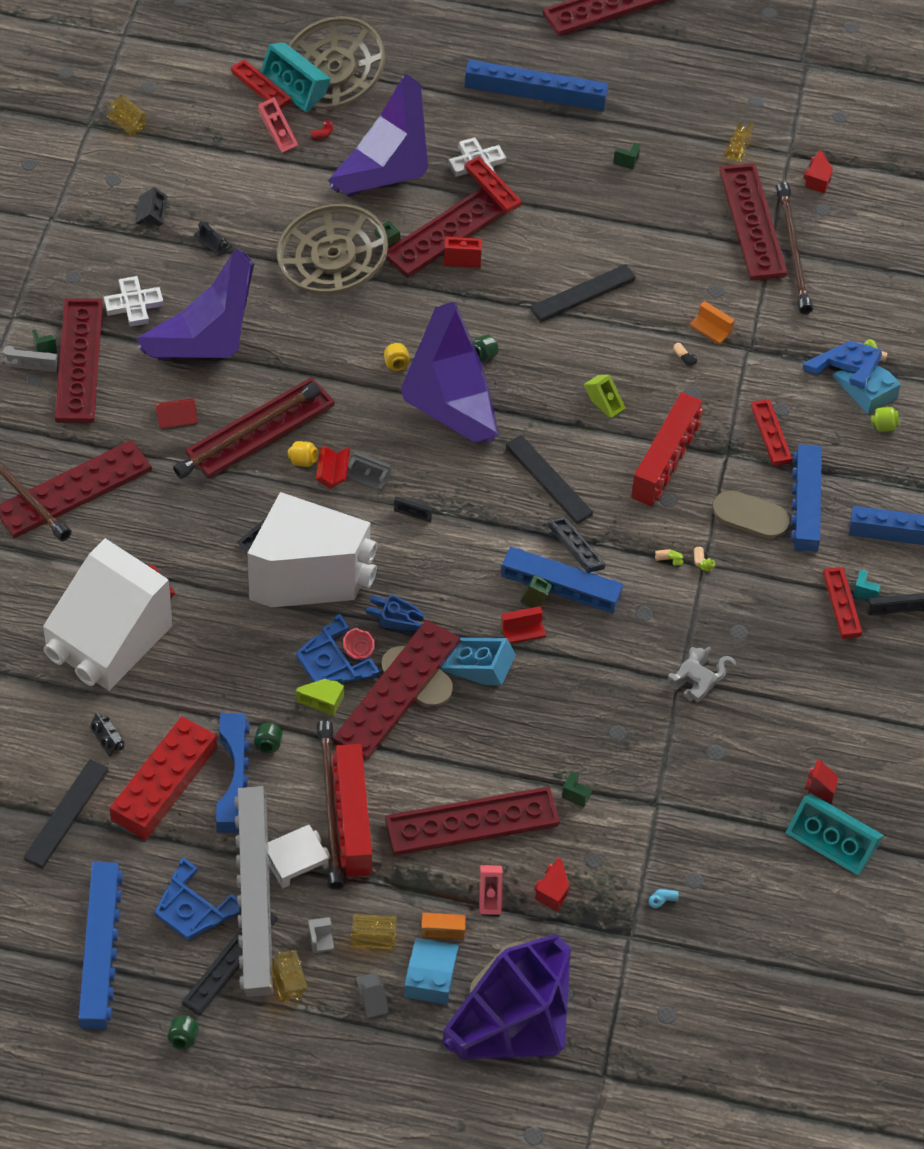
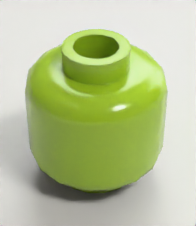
[871,407,900,432]

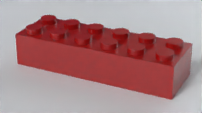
[631,392,704,507]
[109,716,217,840]
[332,744,372,877]

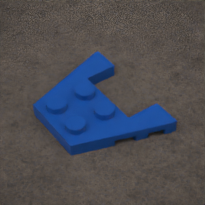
[803,341,882,389]
[296,614,380,683]
[155,857,242,941]

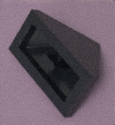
[394,496,433,523]

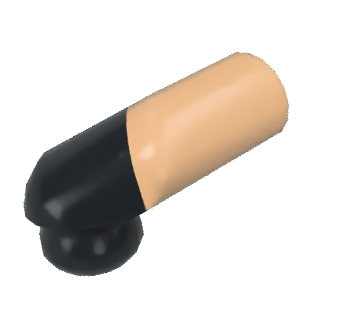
[673,343,697,366]

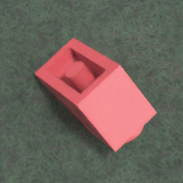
[479,865,502,915]

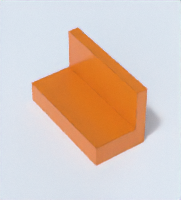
[689,301,735,345]
[421,913,466,940]

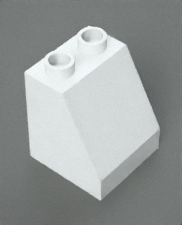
[248,492,378,607]
[43,538,172,691]

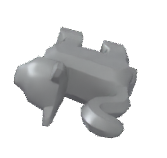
[667,647,736,703]

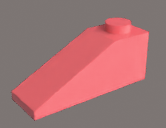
[258,97,298,153]

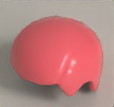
[343,628,375,660]

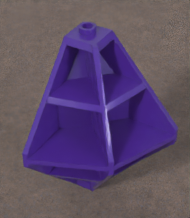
[328,73,428,197]
[136,249,255,360]
[401,301,499,444]
[443,934,571,1059]

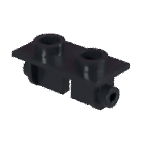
[194,221,232,256]
[90,712,125,757]

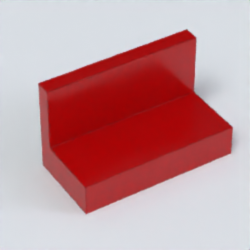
[444,237,482,268]
[155,398,198,428]
[316,446,350,489]
[501,606,546,644]

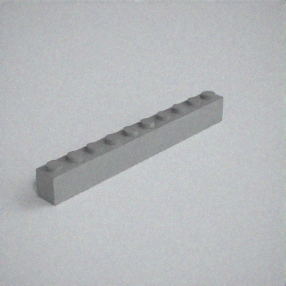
[235,786,273,997]

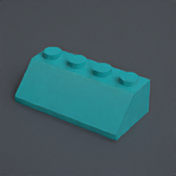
[260,42,331,112]
[785,793,884,876]

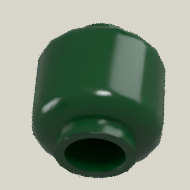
[473,335,499,362]
[254,723,283,754]
[167,1016,199,1050]

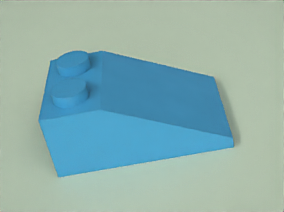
[833,366,901,414]
[440,638,516,685]
[404,938,459,1005]

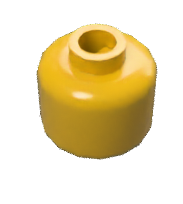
[384,343,410,371]
[288,441,318,467]

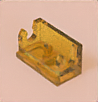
[108,94,146,136]
[724,121,754,161]
[352,914,397,949]
[272,950,308,1003]

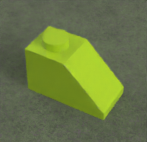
[584,375,626,418]
[296,679,344,716]

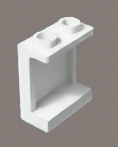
[268,825,330,889]

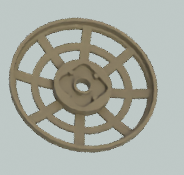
[288,16,385,110]
[277,204,388,295]

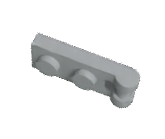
[3,346,58,372]

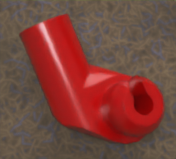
[311,120,334,140]

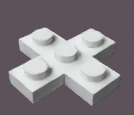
[449,138,506,177]
[104,276,164,327]

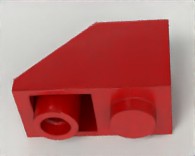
[803,151,833,194]
[805,760,838,805]
[534,858,569,912]

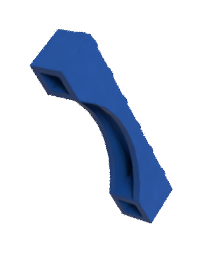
[216,713,250,833]

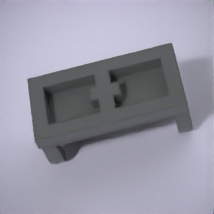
[346,451,391,492]

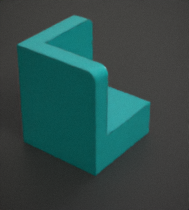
[853,570,881,601]

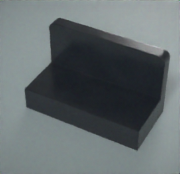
[135,187,168,227]

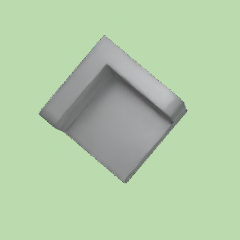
[308,917,334,954]

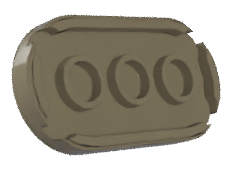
[712,491,789,539]
[382,646,453,708]

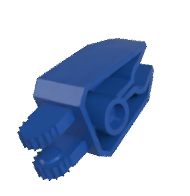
[365,595,424,632]

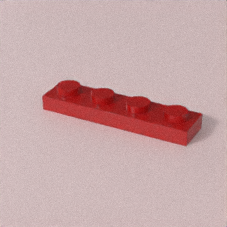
[231,59,291,109]
[464,156,522,214]
[751,399,792,466]
[823,567,862,639]

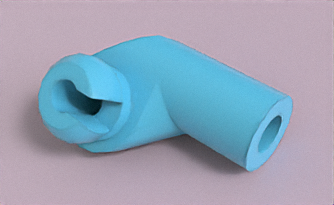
[649,889,679,908]

